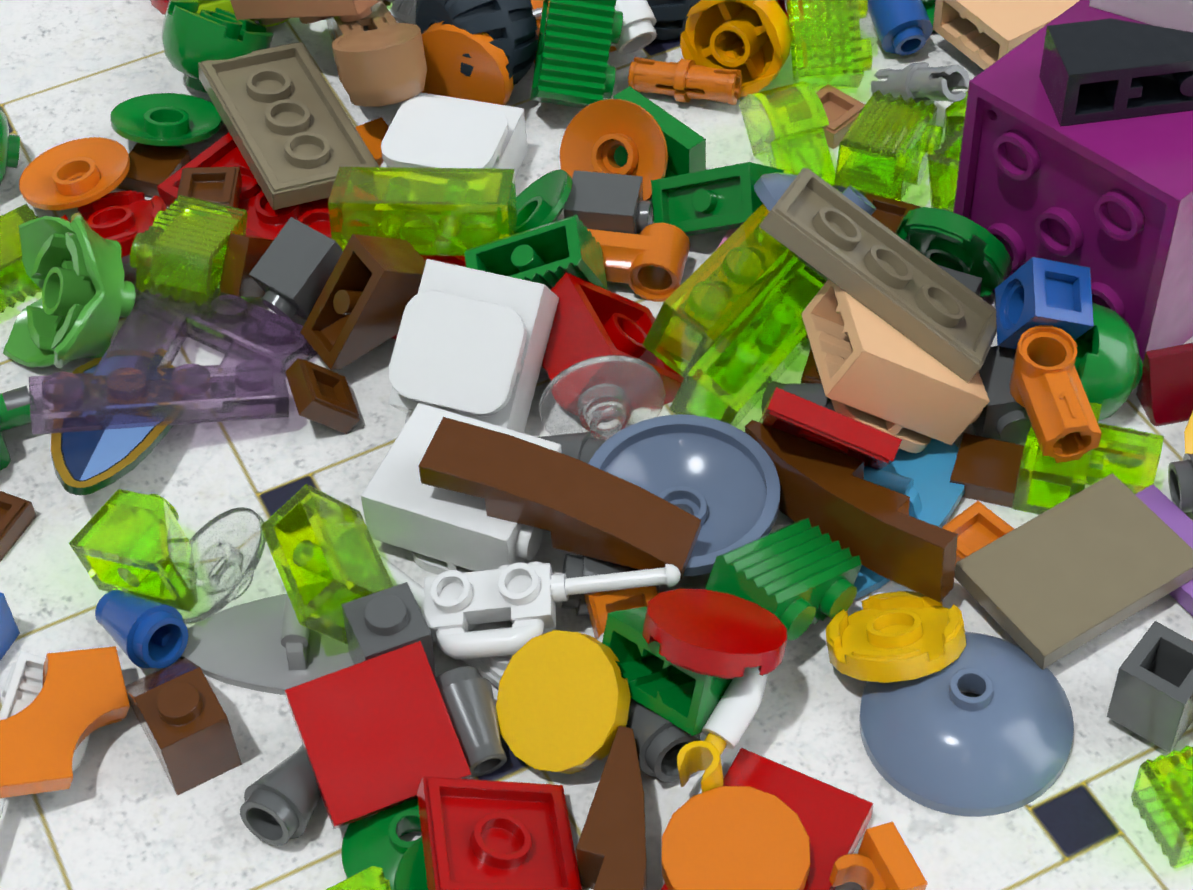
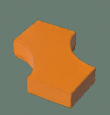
[0,646,130,798]

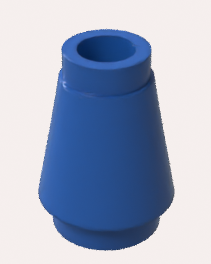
[95,590,188,669]

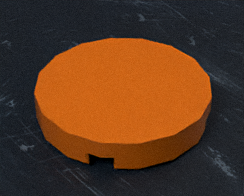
[421,21,514,106]
[662,786,810,890]

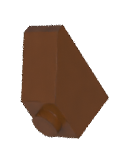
[300,234,426,370]
[125,658,242,795]

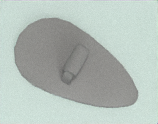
[180,584,383,695]

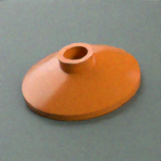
[560,99,668,201]
[19,137,130,210]

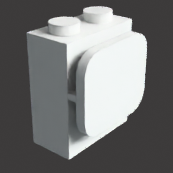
[374,93,528,239]
[388,259,559,433]
[361,403,562,575]

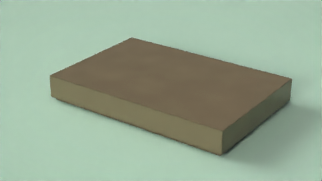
[954,473,1193,670]

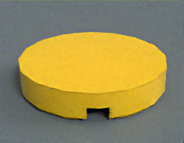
[826,591,966,683]
[496,630,631,774]

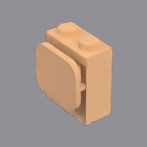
[933,0,1080,70]
[801,279,990,453]

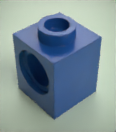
[995,257,1094,349]

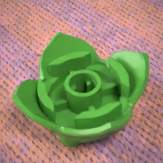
[3,213,135,368]

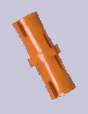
[628,57,742,105]

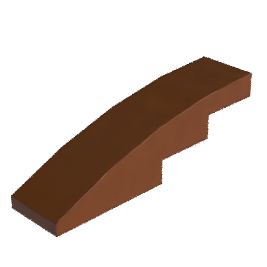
[419,417,701,580]
[745,420,958,602]
[576,726,647,890]

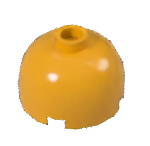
[680,0,792,98]

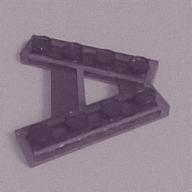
[29,253,317,435]

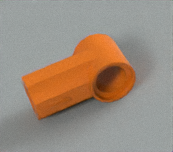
[587,223,691,302]
[1009,325,1102,463]

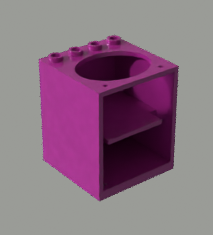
[953,0,1193,364]

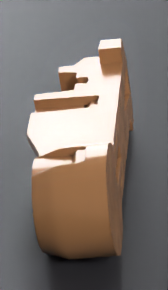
[320,0,427,107]

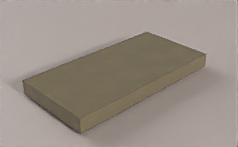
[198,42,380,210]
[759,168,997,383]

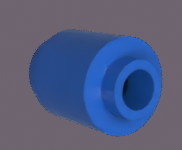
[866,0,933,55]

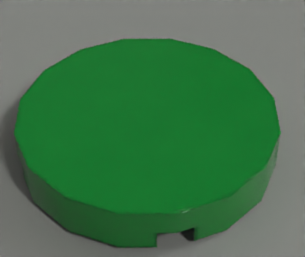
[895,207,1012,297]

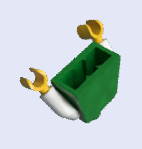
[597,607,767,793]

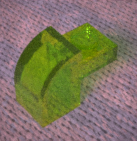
[739,81,838,187]
[1012,403,1164,515]

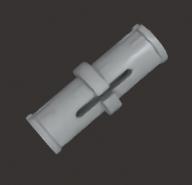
[871,62,970,107]

